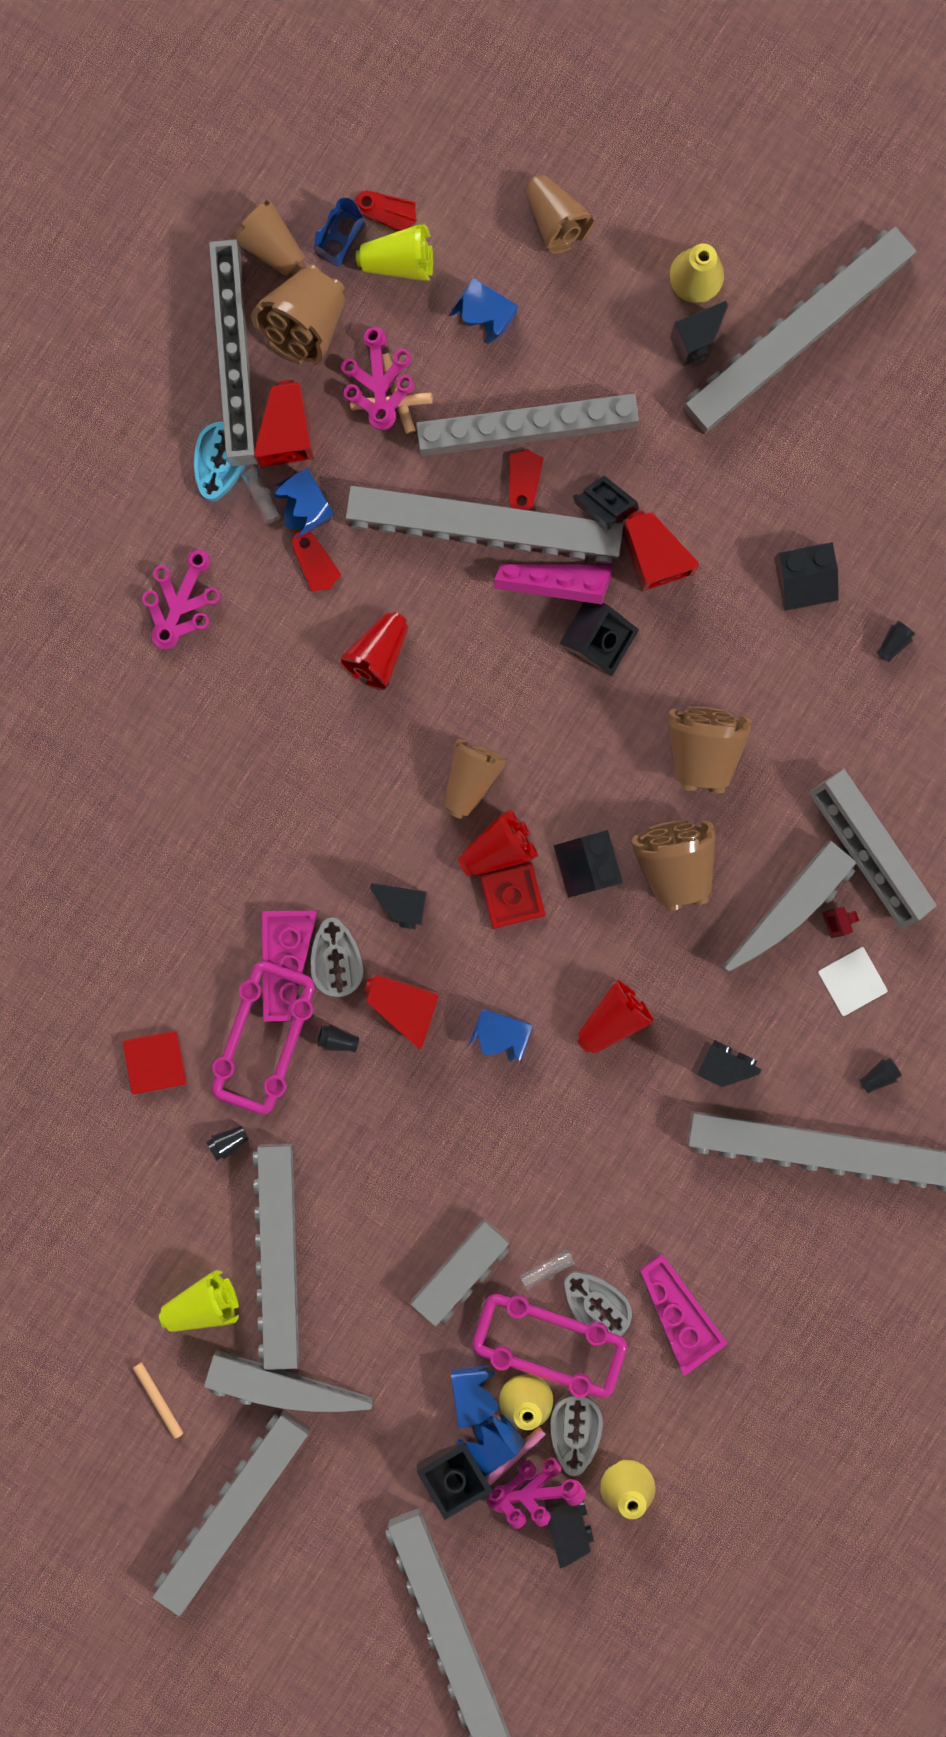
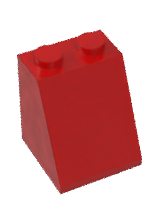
[254,380,314,468]
[622,510,699,592]
[364,973,440,1049]

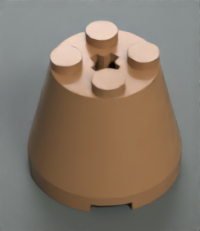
[251,264,345,365]
[668,707,752,793]
[632,819,716,911]

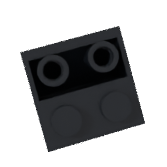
[691,1040,762,1087]

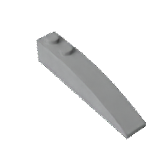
[722,841,857,971]
[204,1350,374,1412]

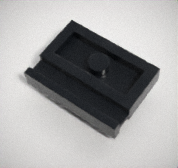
[573,475,639,530]

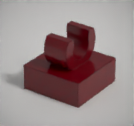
[822,906,859,938]

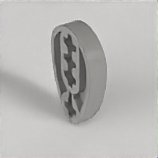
[311,918,364,997]
[564,1270,632,1336]
[550,1394,603,1476]

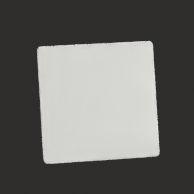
[818,947,888,1016]

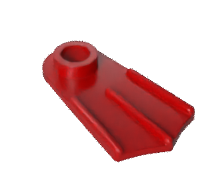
[354,191,417,232]
[509,449,544,511]
[292,531,342,592]

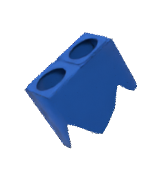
[314,198,365,267]
[448,278,518,347]
[271,468,333,539]
[467,1009,532,1064]
[451,1364,501,1428]
[456,1414,526,1476]

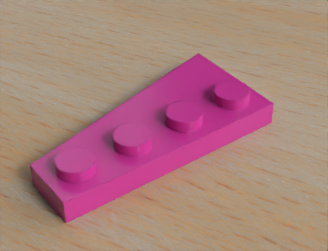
[494,564,613,604]
[262,910,318,1021]
[640,1253,728,1376]

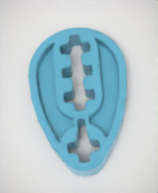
[194,421,245,502]

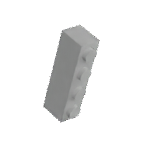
[411,1218,510,1327]

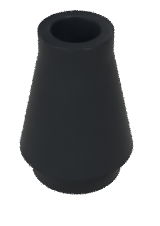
[876,620,916,662]
[317,1024,359,1052]
[859,1057,903,1094]
[206,1126,249,1161]

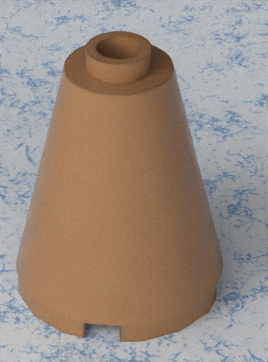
[525,175,595,254]
[230,198,305,277]
[444,739,507,819]

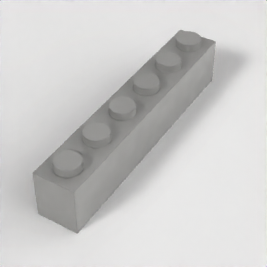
[809,769,937,929]

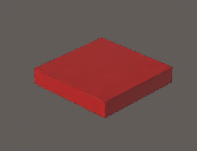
[480,863,546,929]
[122,1030,187,1095]

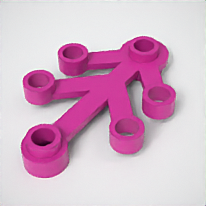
[341,327,415,430]
[142,550,221,650]
[487,1458,586,1529]

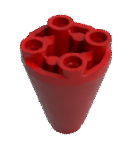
[458,809,539,876]

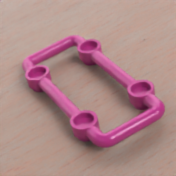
[211,961,315,1115]
[472,1294,627,1398]

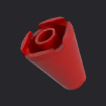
[340,612,409,690]
[577,980,654,1054]

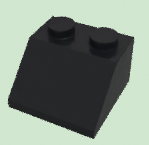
[670,301,728,367]
[774,542,839,611]
[559,602,639,677]
[553,830,623,898]
[370,883,427,929]
[417,1442,493,1520]
[545,1498,594,1568]

